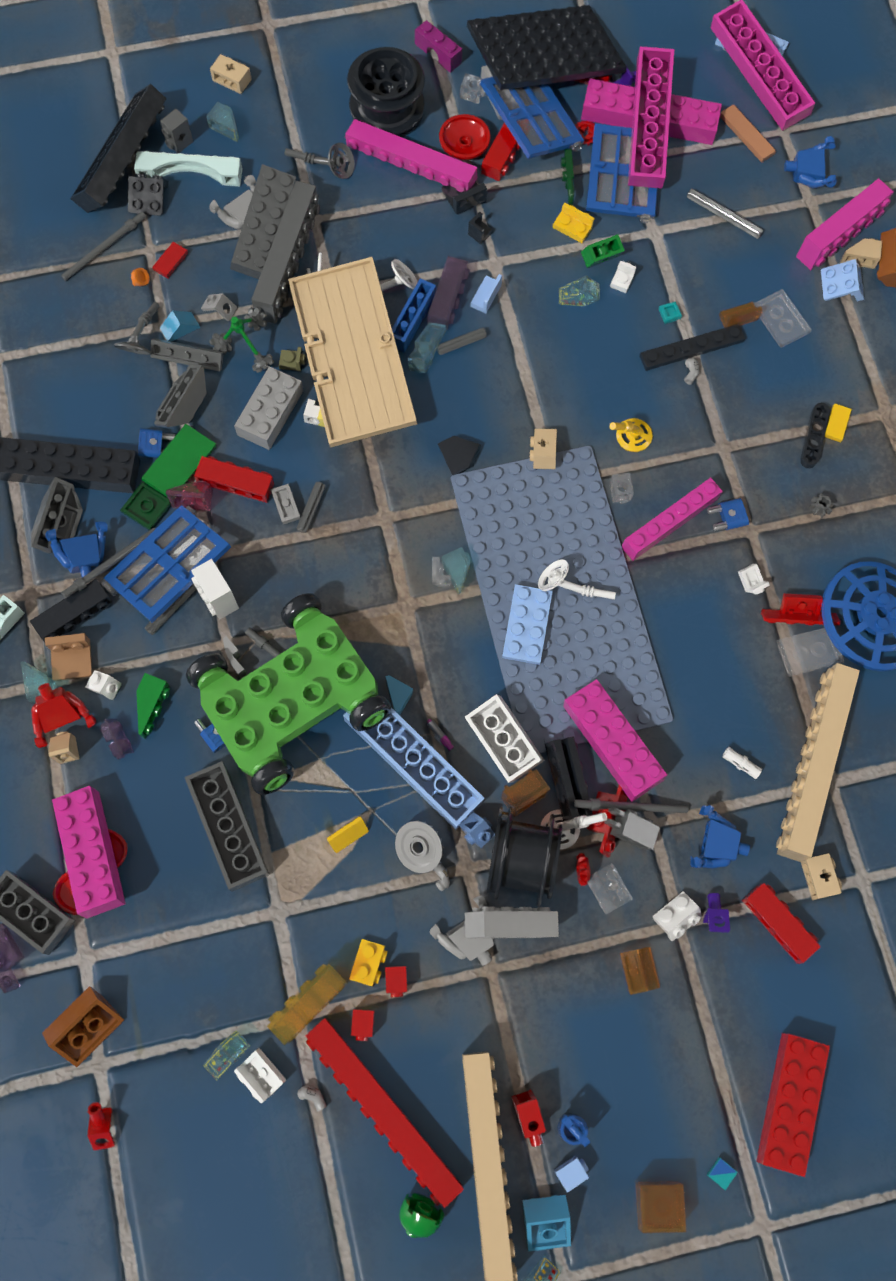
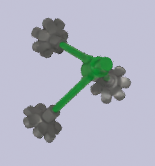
[209,307,274,373]

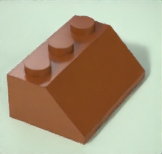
[877,228,896,288]
[42,986,124,1067]

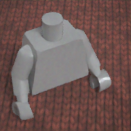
[209,175,256,230]
[430,896,494,966]

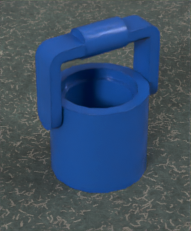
[558,1113,591,1148]

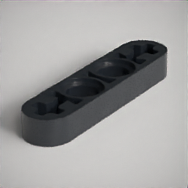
[800,403,830,469]

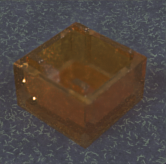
[501,769,550,817]
[636,1181,686,1233]

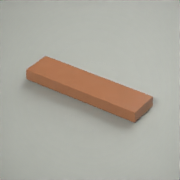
[720,104,776,163]

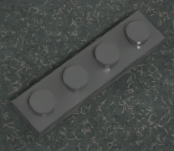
[150,338,223,371]

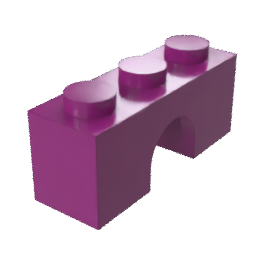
[415,20,462,73]

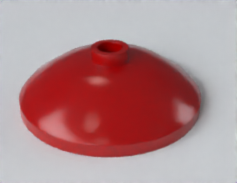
[439,114,490,160]

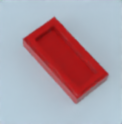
[152,242,188,279]

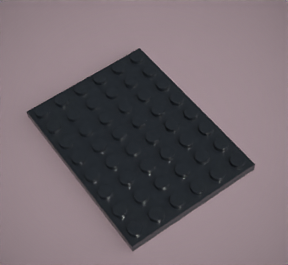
[467,5,626,90]

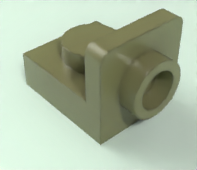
[279,347,306,371]

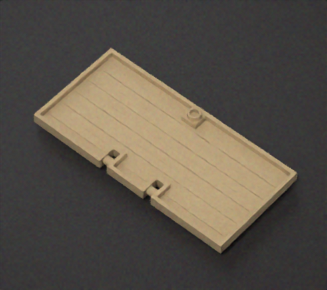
[288,257,417,448]

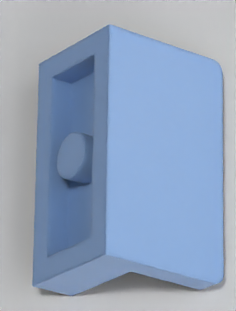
[470,274,503,313]

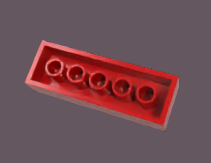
[756,1033,830,1177]

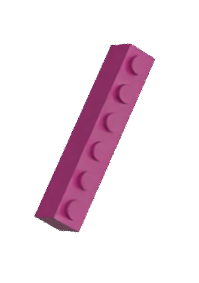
[622,478,723,561]

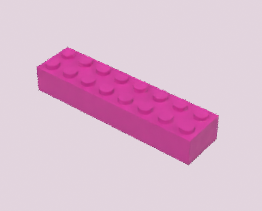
[711,0,815,131]
[628,47,674,188]
[581,78,722,145]

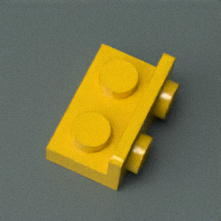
[552,203,594,243]
[349,939,388,987]

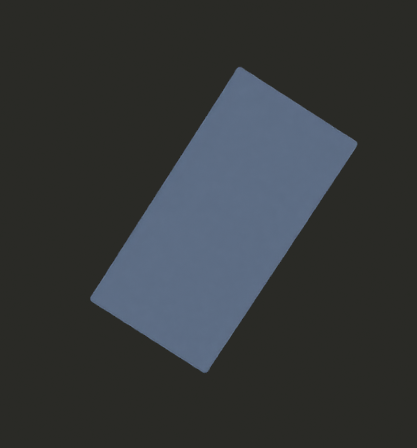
[451,446,673,754]

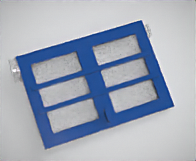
[480,77,584,159]
[586,124,657,223]
[100,505,231,623]

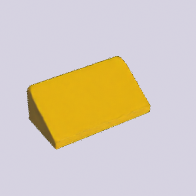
[327,817,369,853]

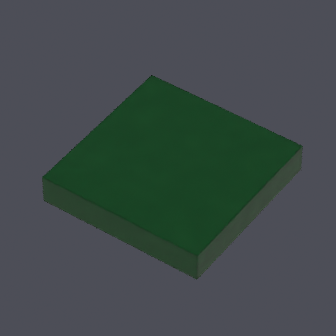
[120,482,173,530]

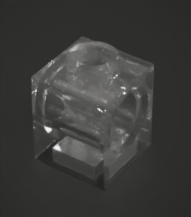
[460,73,485,104]
[609,473,634,504]

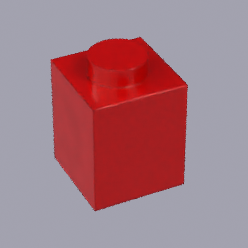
[385,966,407,997]
[351,1009,375,1041]

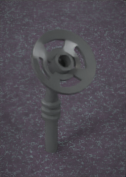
[285,143,354,179]
[114,302,159,355]

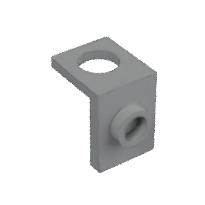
[201,293,237,321]

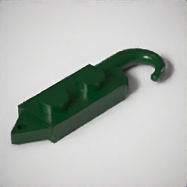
[560,148,575,205]

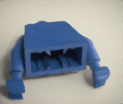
[784,136,837,188]
[45,522,108,577]
[690,805,750,868]

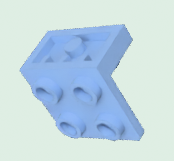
[821,259,864,301]

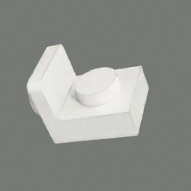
[610,261,636,293]

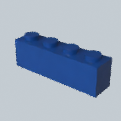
[392,278,436,353]

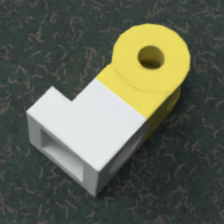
[303,399,325,427]

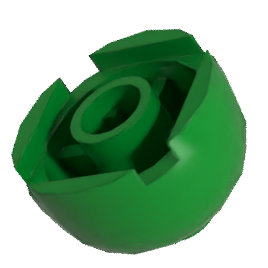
[399,1193,444,1238]

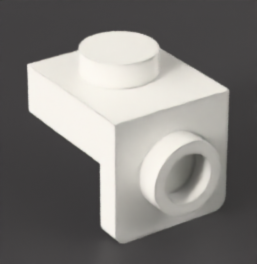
[738,564,770,594]
[85,670,121,700]

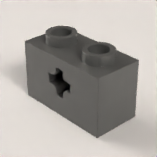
[161,109,193,154]

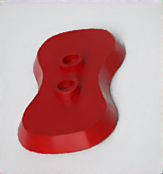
[53,829,128,915]

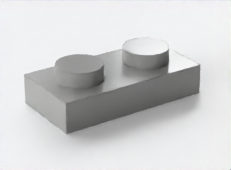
[271,484,300,525]

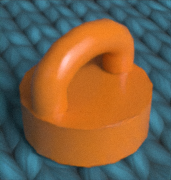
[131,268,149,287]

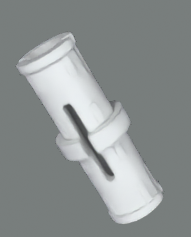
[722,747,762,779]

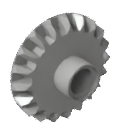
[395,820,444,873]

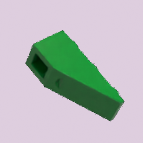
[137,673,170,739]

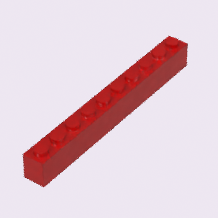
[305,1018,464,1208]

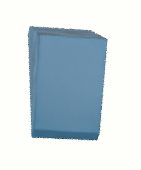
[160,310,200,342]
[385,675,413,715]

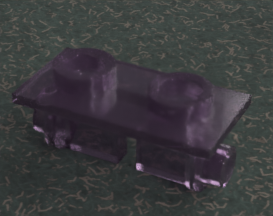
[100,719,134,760]

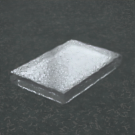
[752,289,812,348]
[776,628,844,677]

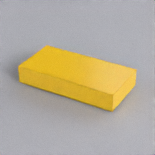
[824,403,851,442]

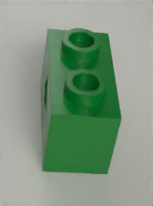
[581,234,625,268]

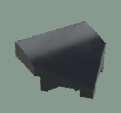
[438,436,481,475]

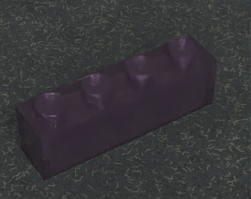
[428,256,470,330]

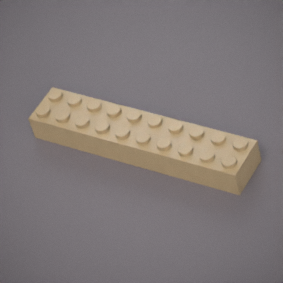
[776,663,860,862]
[462,1052,518,1281]

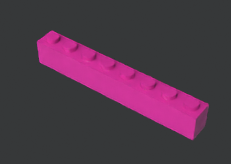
[345,119,477,192]

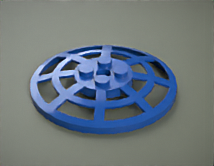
[821,561,896,671]

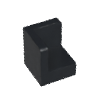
[468,212,492,244]

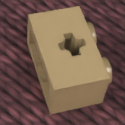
[210,54,251,94]
[530,429,557,469]
[801,853,842,900]

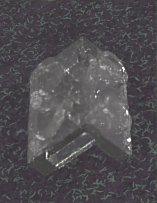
[588,863,633,914]

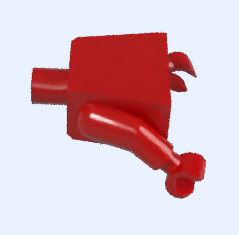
[31,683,96,748]

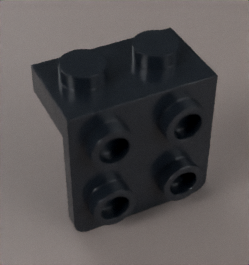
[128,174,168,216]
[441,181,487,215]

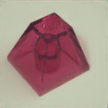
[166,481,213,511]

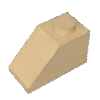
[840,238,882,269]
[48,732,80,764]

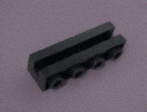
[30,579,112,642]
[545,736,593,821]

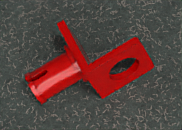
[87,1102,115,1150]

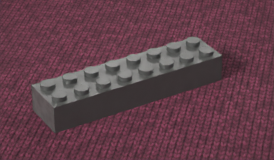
[251,181,320,324]

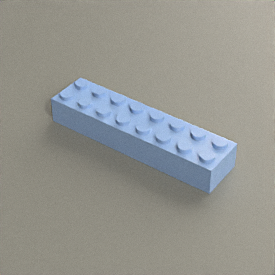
[343,708,485,830]

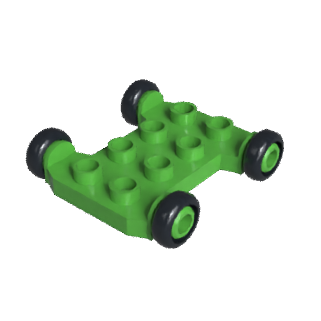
[186,593,391,795]

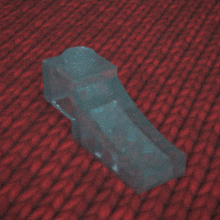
[408,322,446,373]

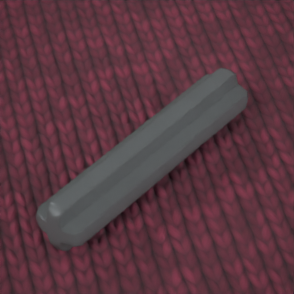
[436,328,486,355]
[297,482,325,533]

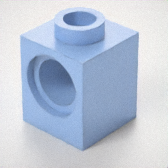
[554,1156,589,1193]

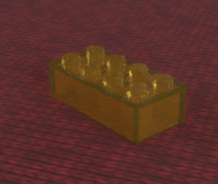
[267,964,348,1045]

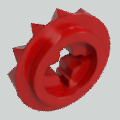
[575,121,595,145]
[576,853,590,886]

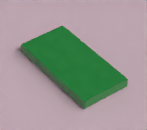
[141,424,216,501]

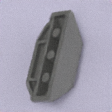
[154,364,206,427]
[31,477,83,554]

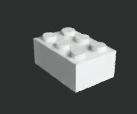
[191,559,239,620]

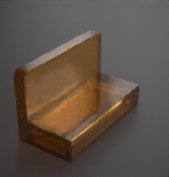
[719,302,763,328]
[620,947,660,995]

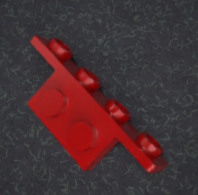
[761,593,840,626]
[587,785,628,858]

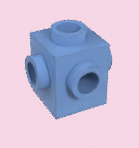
[459,812,495,848]

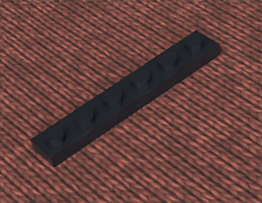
[639,324,746,371]

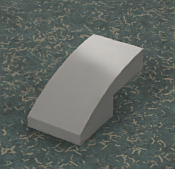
[223,636,247,679]

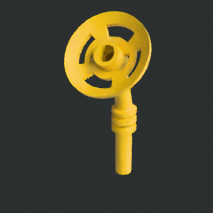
[610,418,653,452]

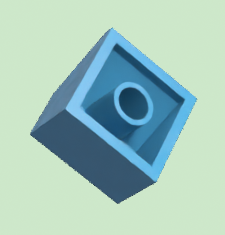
[523,1195,571,1252]

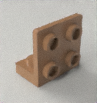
[45,633,92,681]

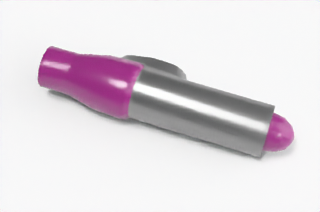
[427,719,454,751]

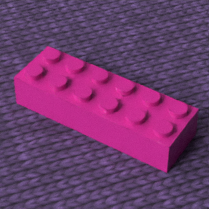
[796,178,894,270]
[563,679,667,802]
[52,786,126,919]

